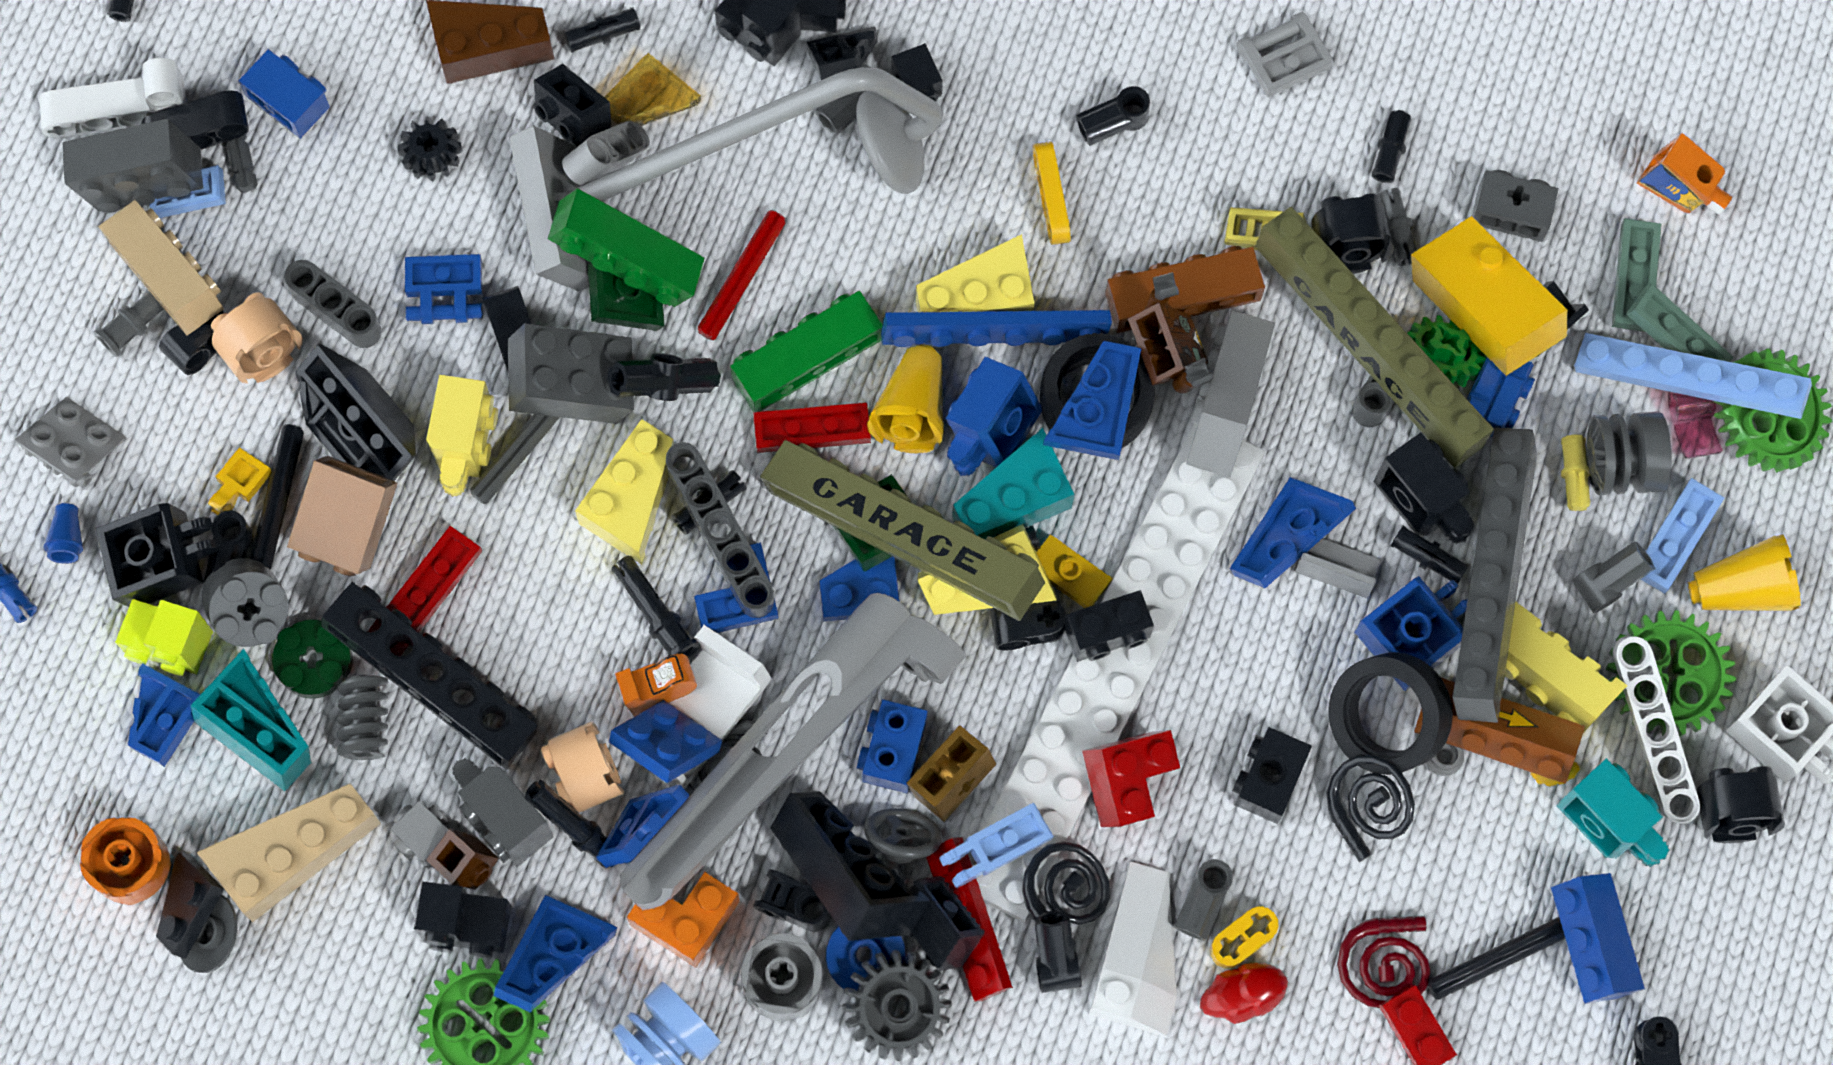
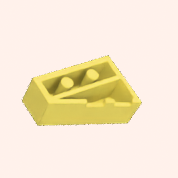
[915,234,1035,312]
[575,419,674,565]

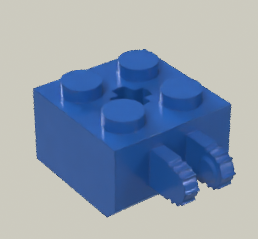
[945,357,1042,476]
[1354,576,1468,691]

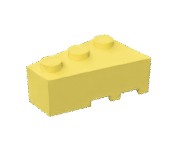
[917,524,1057,615]

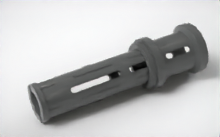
[93,292,164,357]

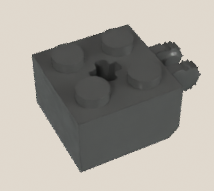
[452,758,553,867]

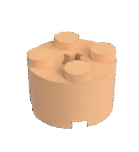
[211,292,302,384]
[541,721,624,813]

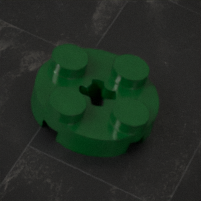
[272,619,353,699]

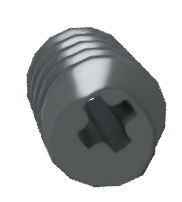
[337,675,388,760]

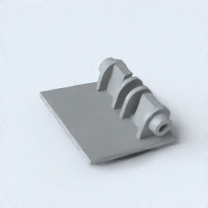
[14,397,126,488]

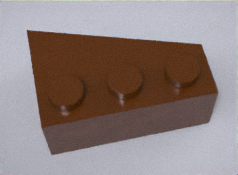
[426,0,555,84]

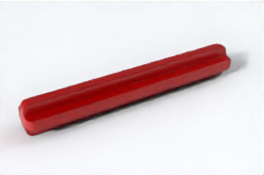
[698,210,785,340]

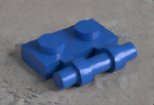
[405,254,483,325]

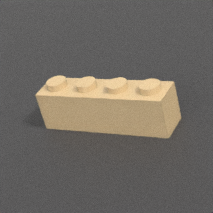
[98,200,224,336]

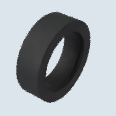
[1328,652,1453,775]

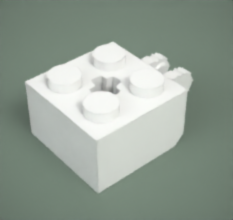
[1725,665,1833,785]

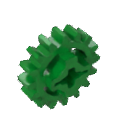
[1407,315,1486,387]

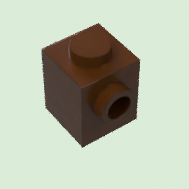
[426,829,499,890]

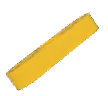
[1033,141,1071,245]

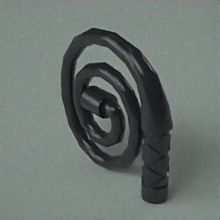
[1326,755,1415,862]
[1022,841,1110,948]

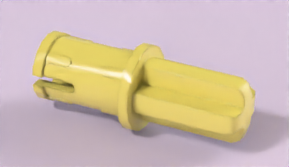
[1561,435,1591,511]

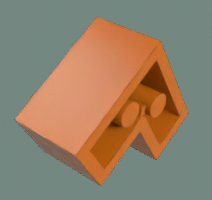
[626,872,740,968]

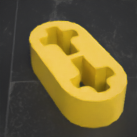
[1210,906,1279,969]

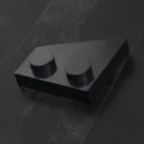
[807,26,878,80]
[156,851,224,959]

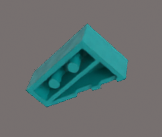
[952,428,1075,539]
[190,648,311,792]

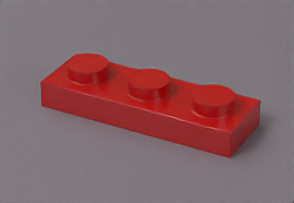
[753,402,871,453]

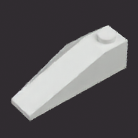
[1089,861,1177,1037]

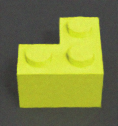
[115,599,213,676]

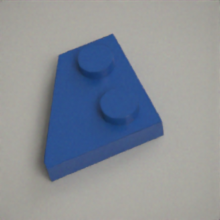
[128,663,200,767]

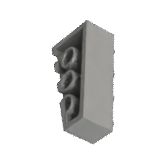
[1186,310,1275,477]

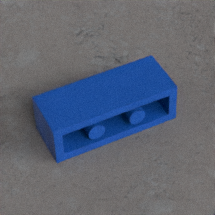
[1551,873,1645,1004]

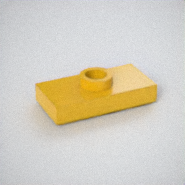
[1036,534,1113,608]

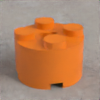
[80,817,172,905]

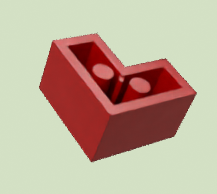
[1082,730,1180,827]

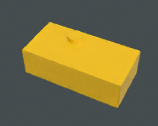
[1411,216,1567,376]

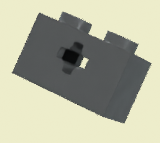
[1472,170,1559,242]

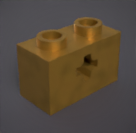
[907,725,997,822]

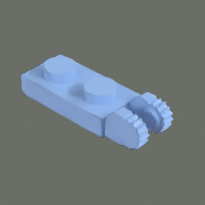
[939,803,1054,888]

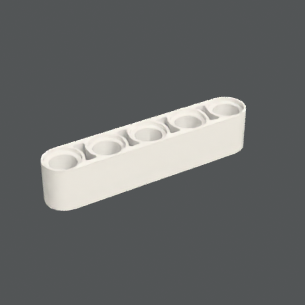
[1613,635,1700,824]

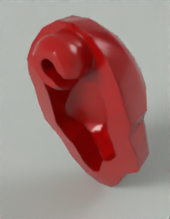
[1200,962,1288,1024]

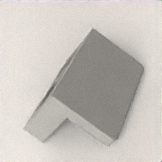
[1295,538,1382,598]

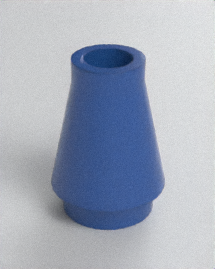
[43,503,83,564]

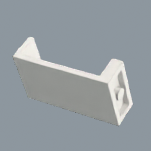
[624,625,772,789]

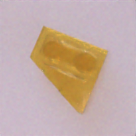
[604,53,701,126]

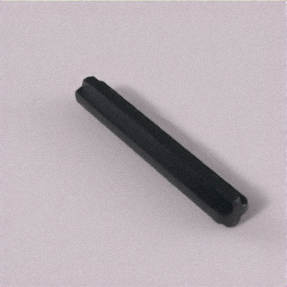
[250,424,304,569]
[1428,917,1565,1000]

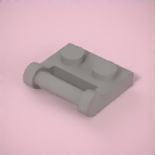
[1237,12,1334,97]

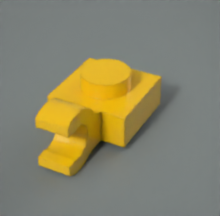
[208,447,271,515]

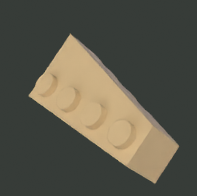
[197,784,381,922]

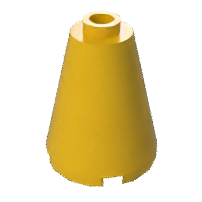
[867,344,944,454]
[1687,534,1801,611]

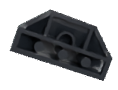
[295,344,416,481]

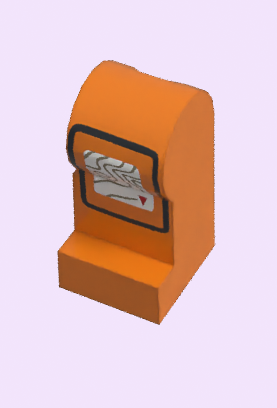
[615,654,697,717]

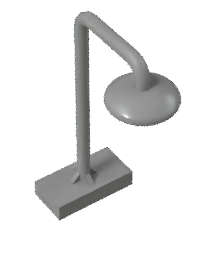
[509,67,943,291]

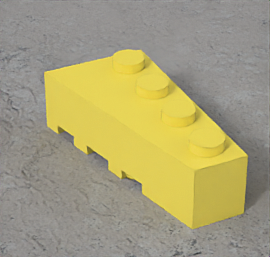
[1505,602,1628,733]

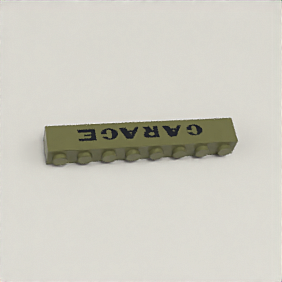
[1255,206,1494,469]
[760,440,1045,621]

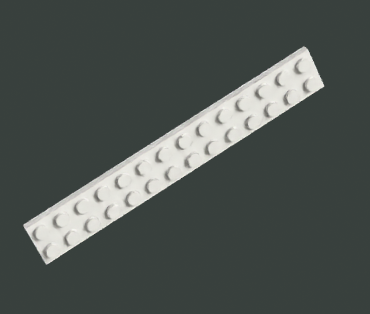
[969,422,1266,923]

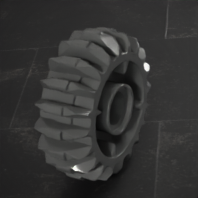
[842,950,952,1061]

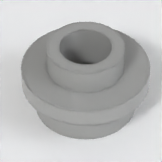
[1426,743,1464,776]

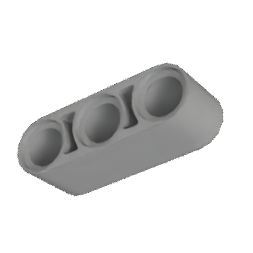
[562,121,650,185]

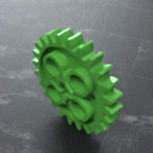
[1713,348,1832,473]
[1605,610,1736,737]
[417,958,551,1065]

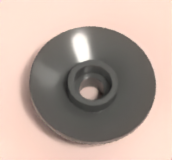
[180,895,237,973]

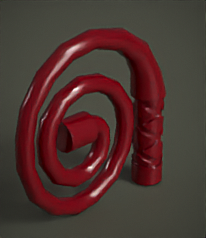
[1337,916,1431,1009]

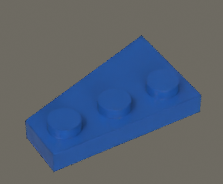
[1043,341,1141,460]
[1230,477,1357,588]
[493,895,618,1012]

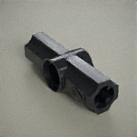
[607,353,721,401]

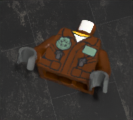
[1128,272,1213,394]

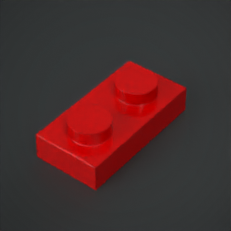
[1378,985,1457,1065]

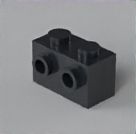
[534,63,612,147]
[1064,590,1154,662]

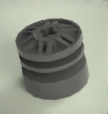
[1586,411,1672,496]

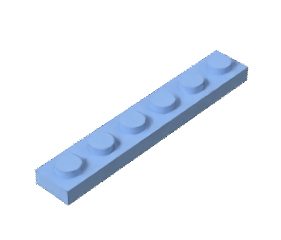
[1574,333,1812,419]

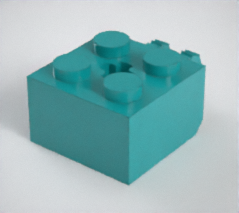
[1556,758,1670,868]

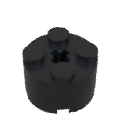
[1311,193,1394,274]
[1696,766,1785,843]

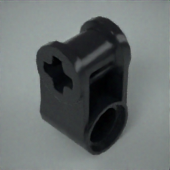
[159,310,225,375]
[990,601,1066,651]
[753,869,832,932]
[1633,1016,1681,1065]

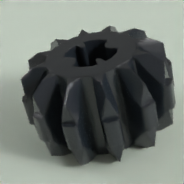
[398,116,462,182]

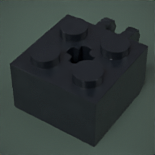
[1373,432,1475,545]
[95,503,219,607]

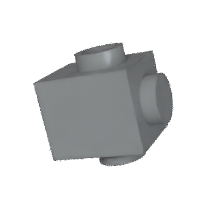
[390,801,449,869]

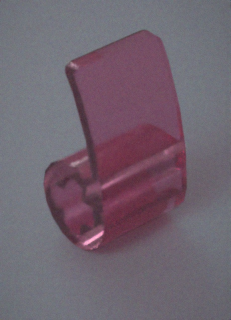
[1668,391,1723,459]

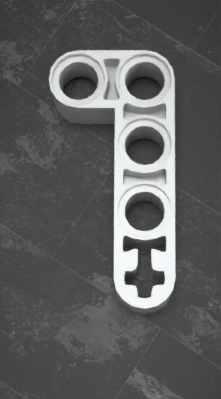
[39,58,186,138]

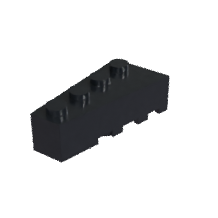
[770,791,930,941]

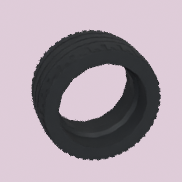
[1039,333,1155,449]

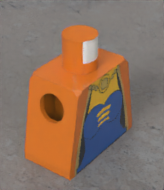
[1637,133,1732,215]

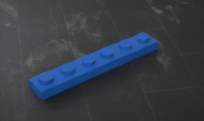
[881,310,1112,348]

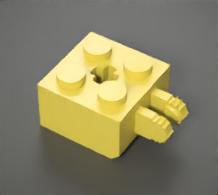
[426,375,498,497]

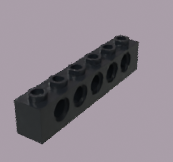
[321,582,538,770]

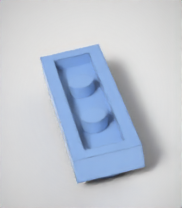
[1641,478,1724,594]

